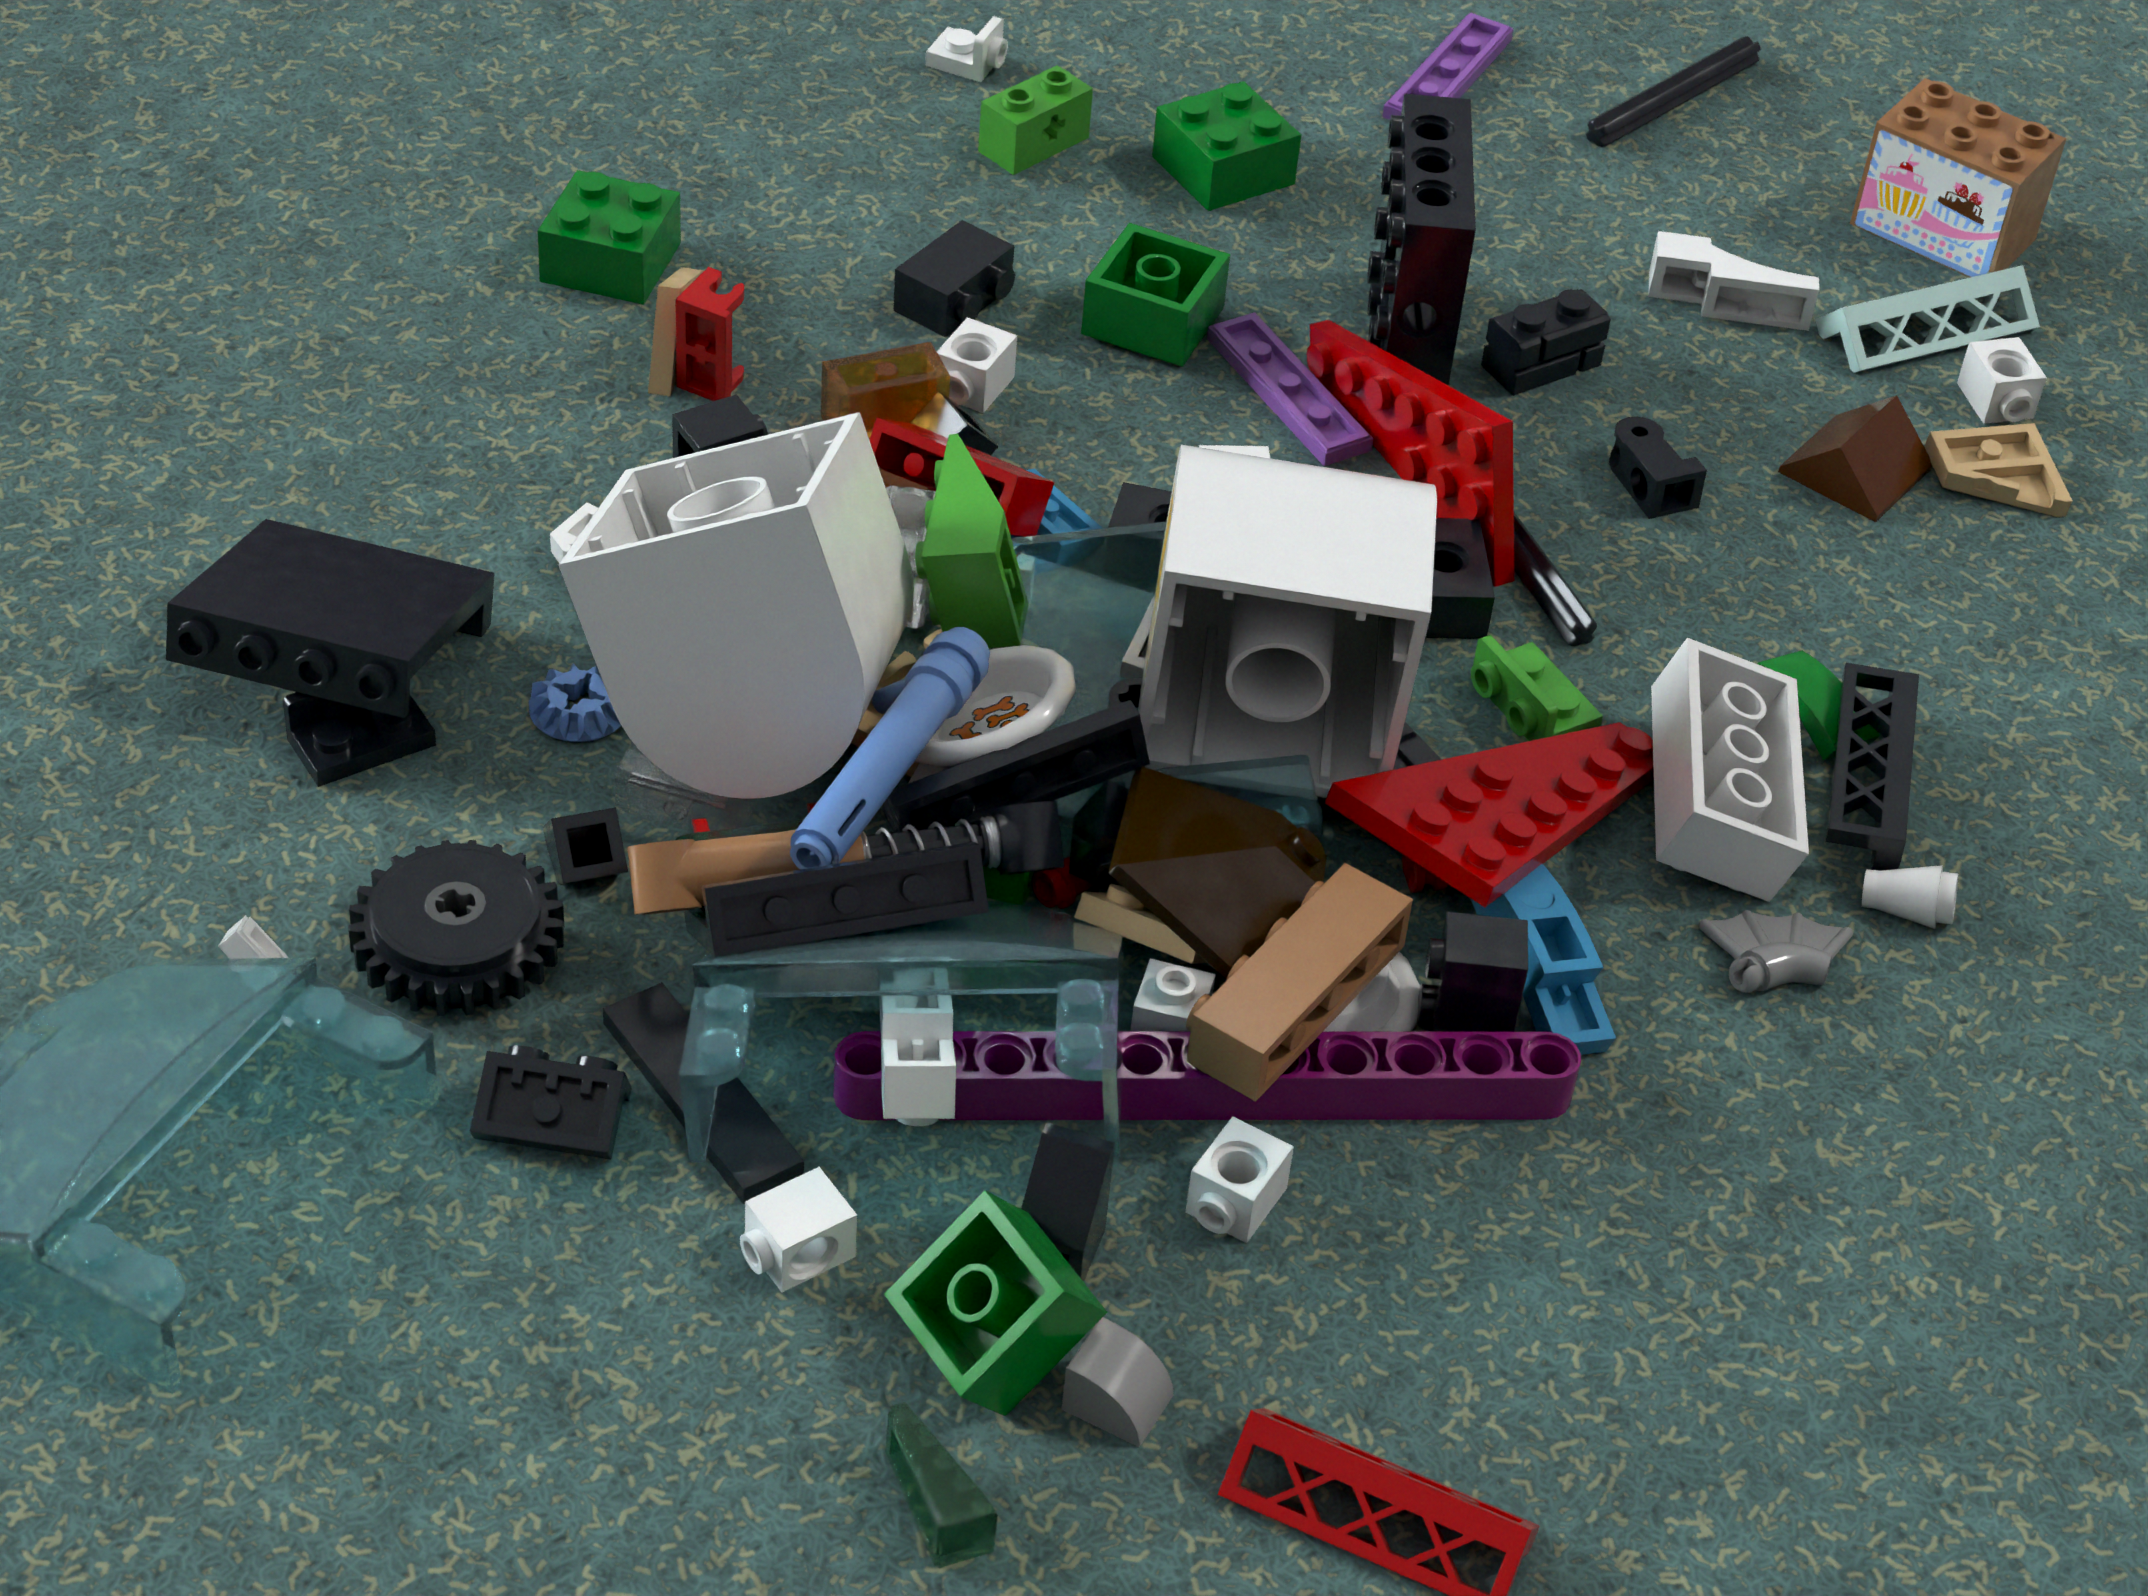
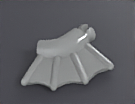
[1699,910,1853,993]

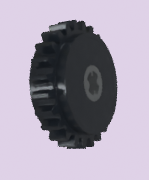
[348,840,564,1016]

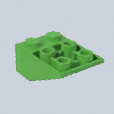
[915,434,1029,648]

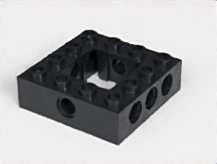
[1367,93,1476,386]

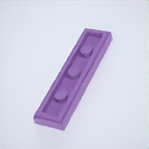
[1382,13,1514,120]
[1207,312,1373,466]

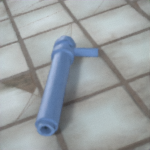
[790,627,990,870]

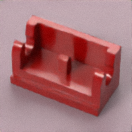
[675,267,744,401]

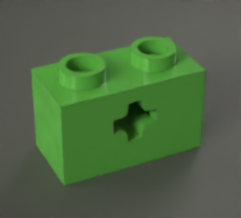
[978,65,1093,175]

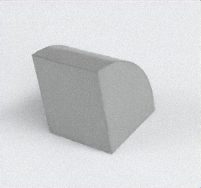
[1062,1318,1174,1447]

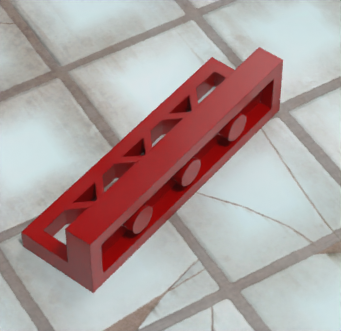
[1217,1408,1540,1596]

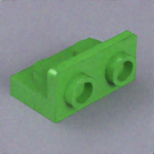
[1471,635,1603,741]

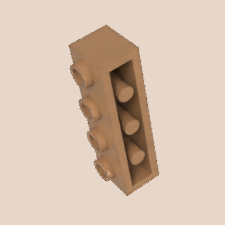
[1186,863,1413,1102]

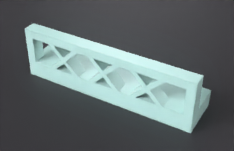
[1815,265,2040,373]

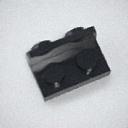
[283,692,436,787]
[469,1045,632,1160]

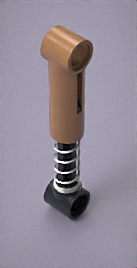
[627,801,1065,915]

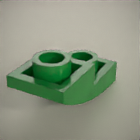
[1757,650,1880,760]

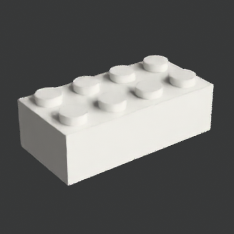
[1651,638,1809,902]

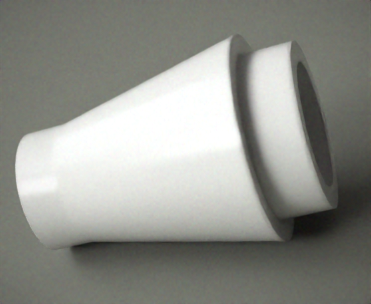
[1862,865,1959,929]

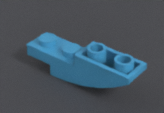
[1471,864,1616,1055]

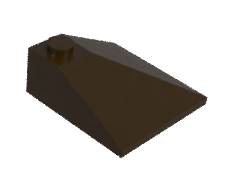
[1108,766,1327,979]

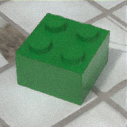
[1152,81,1302,211]
[537,170,681,305]
[1081,223,1230,367]
[884,1190,1108,1416]

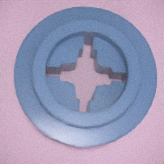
[528,663,621,742]

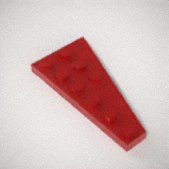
[1307,320,1514,587]
[1325,722,1654,908]

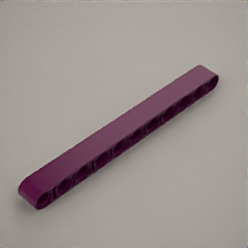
[833,1031,1581,1120]

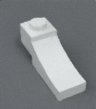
[1648,231,1819,331]
[879,963,956,1126]

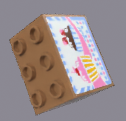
[1850,78,2067,277]

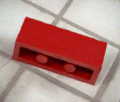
[869,417,1055,538]

